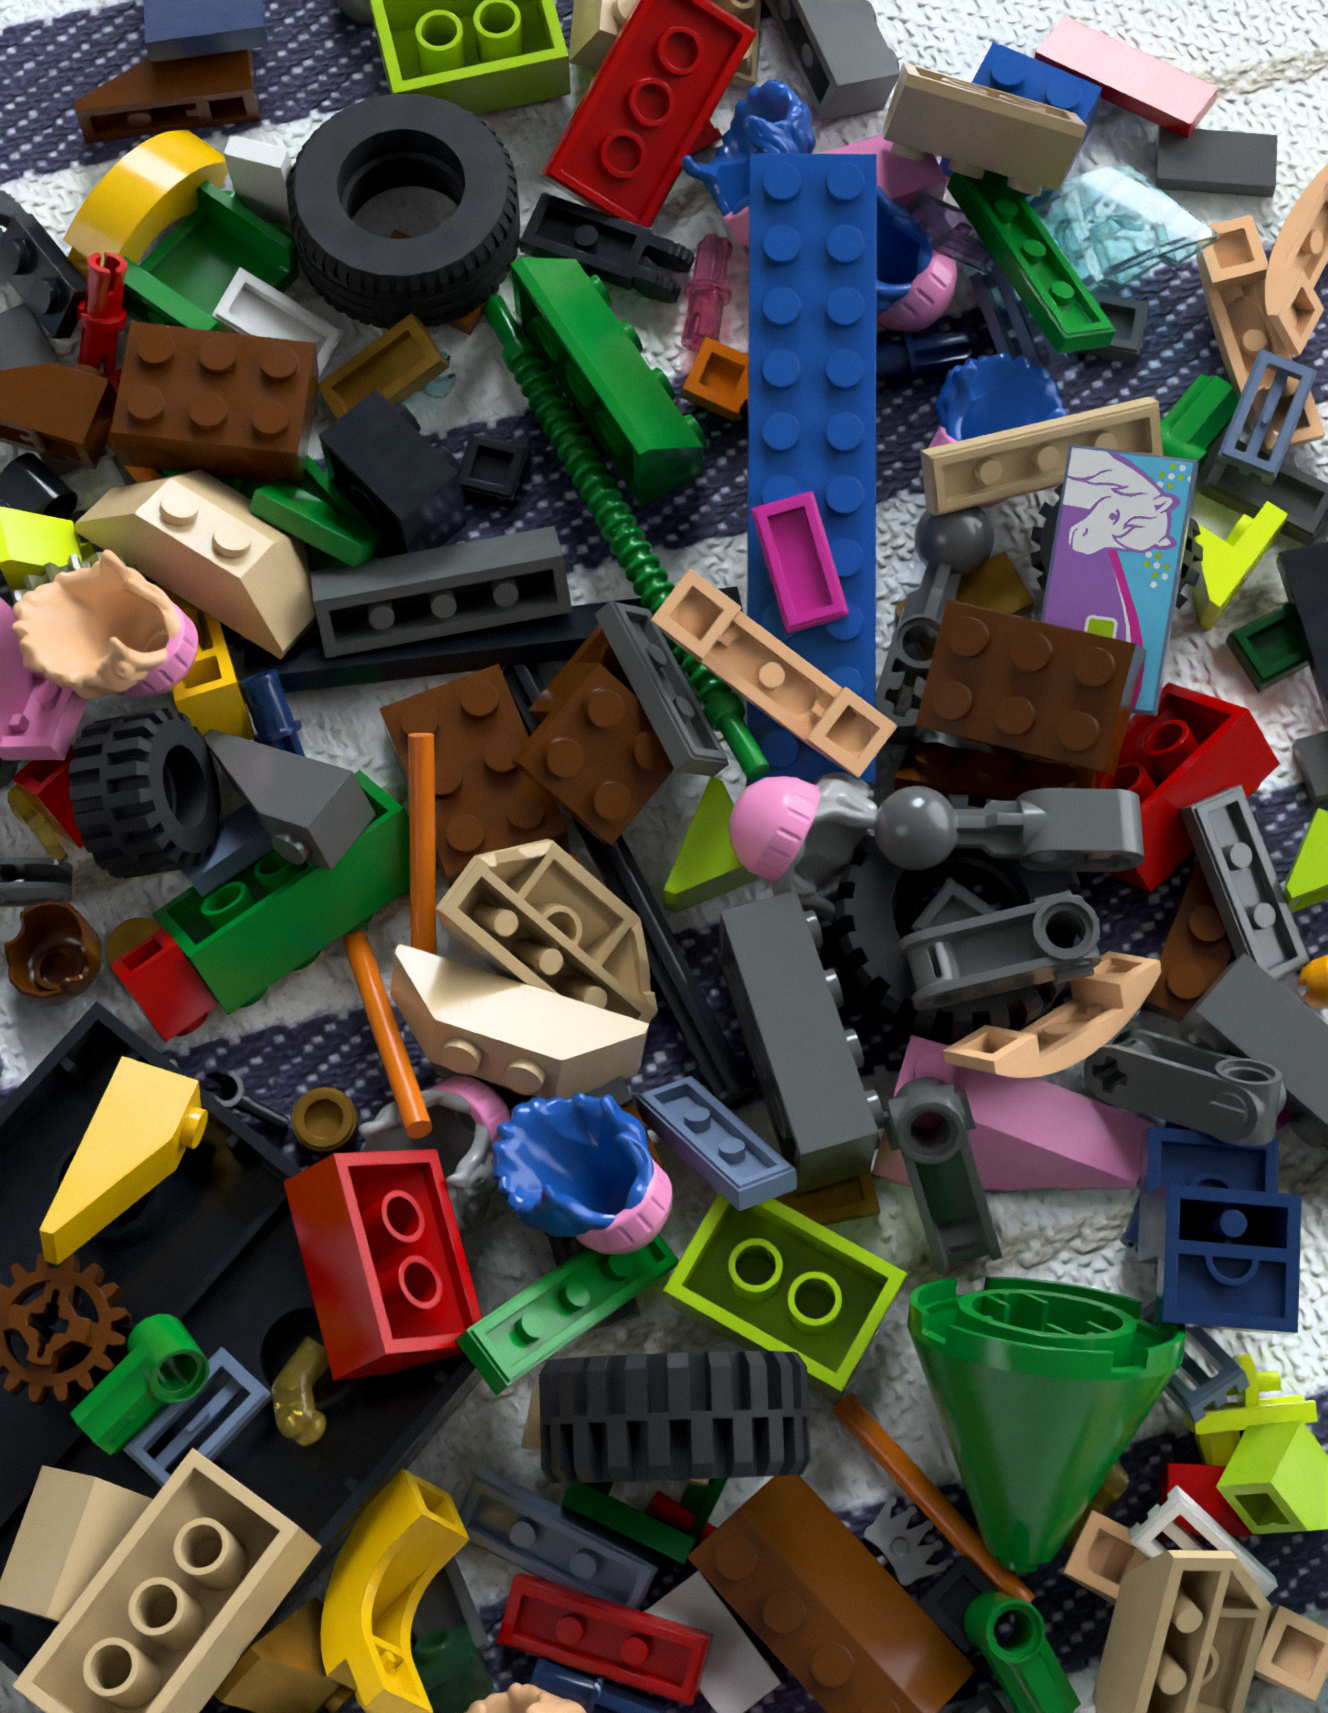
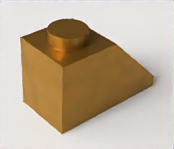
[213,1596,355,1713]

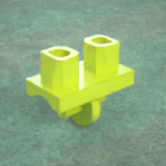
[1182,1353,1318,1466]

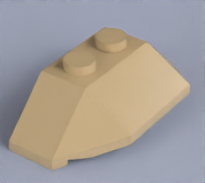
[74,469,317,659]
[435,839,658,1023]
[390,943,649,1103]
[1093,1550,1272,1713]

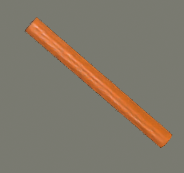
[408,733,437,955]
[343,931,432,1139]
[831,1392,1036,1603]

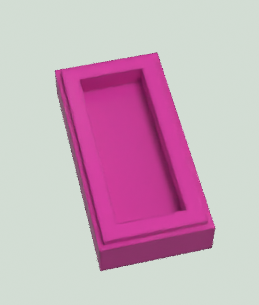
[750,491,849,635]

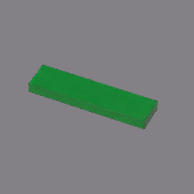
[946,170,1116,354]
[455,1234,680,1396]

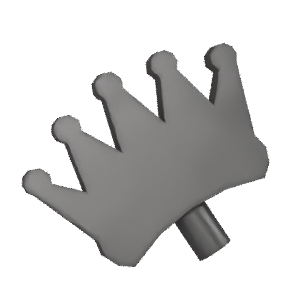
[864,1496,947,1587]

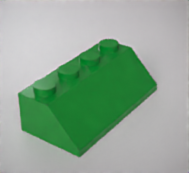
[510,258,707,507]
[152,770,440,1015]

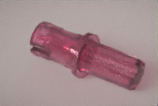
[681,234,733,353]

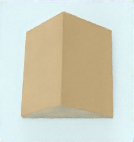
[0,1465,153,1623]

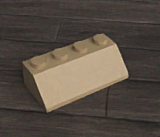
[12,1448,322,1713]

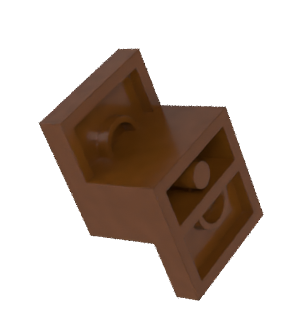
[511,624,697,846]

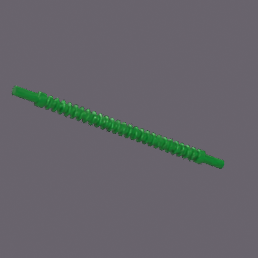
[483,295,770,780]

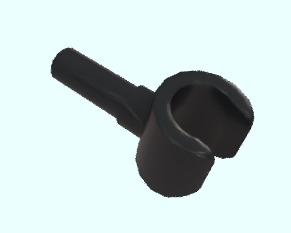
[206,1069,289,1132]

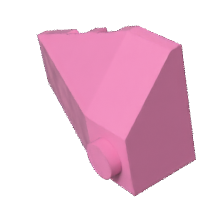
[872,1035,1158,1193]

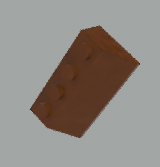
[687,1475,977,1713]

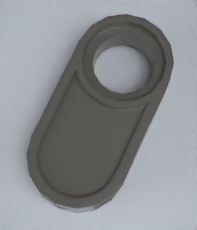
[0,857,73,907]

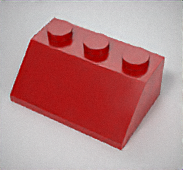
[1080,682,1280,892]
[283,1149,482,1380]

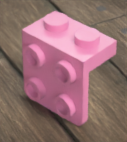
[0,597,88,760]

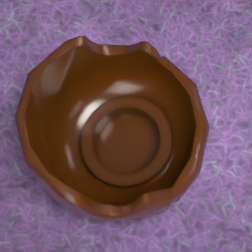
[4,899,101,1006]

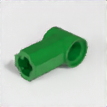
[1160,374,1239,474]
[70,1314,210,1455]
[964,1591,1081,1713]

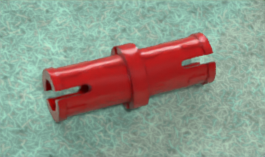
[76,252,128,376]

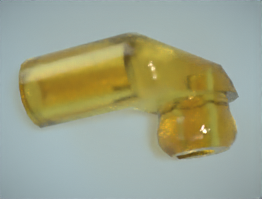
[271,1337,329,1445]

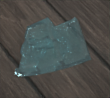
[1025,164,1220,294]

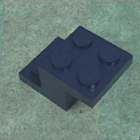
[1137,1127,1302,1335]

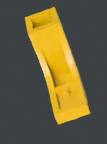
[63,130,228,281]
[320,1468,470,1713]

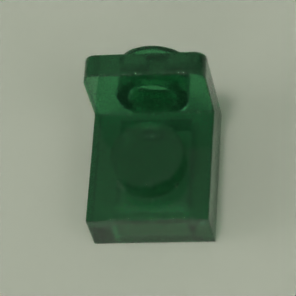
[411,1623,497,1713]

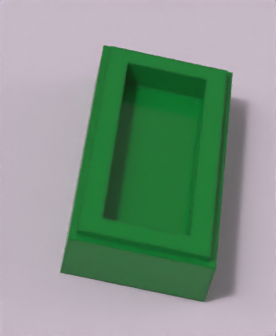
[248,479,387,567]

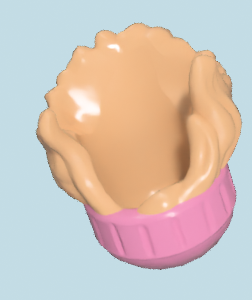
[12,549,198,699]

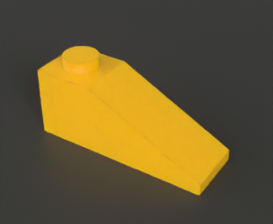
[155,584,255,752]
[39,1056,208,1265]

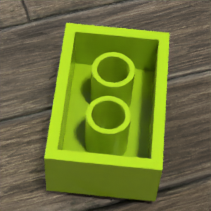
[370,0,571,115]
[663,1193,907,1402]

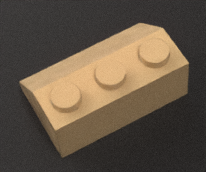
[881,62,1087,196]

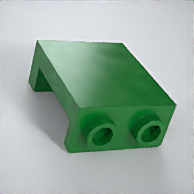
[122,180,299,332]

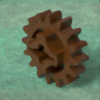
[0,1253,132,1406]

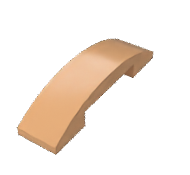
[1265,163,1328,355]
[1192,214,1325,454]
[650,568,898,778]
[943,951,1162,1078]
[1062,1510,1328,1702]

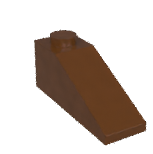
[74,49,260,143]
[0,363,117,470]

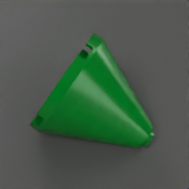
[907,1276,1186,1572]

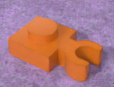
[679,336,748,421]

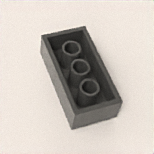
[717,891,885,1195]

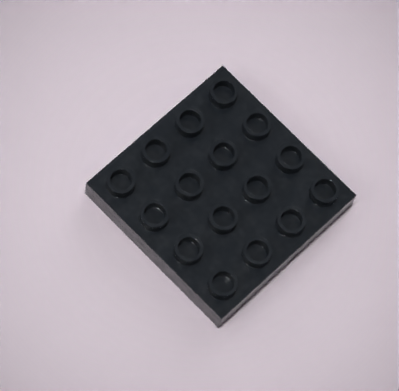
[0,1001,483,1713]

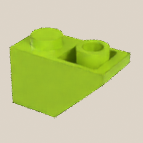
[1216,1420,1328,1534]

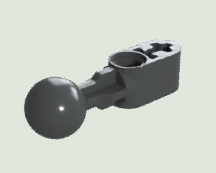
[876,506,994,745]
[874,786,1144,872]

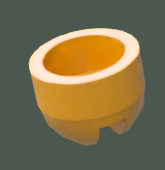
[1298,954,1328,1009]

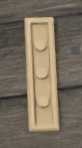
[920,397,1163,516]

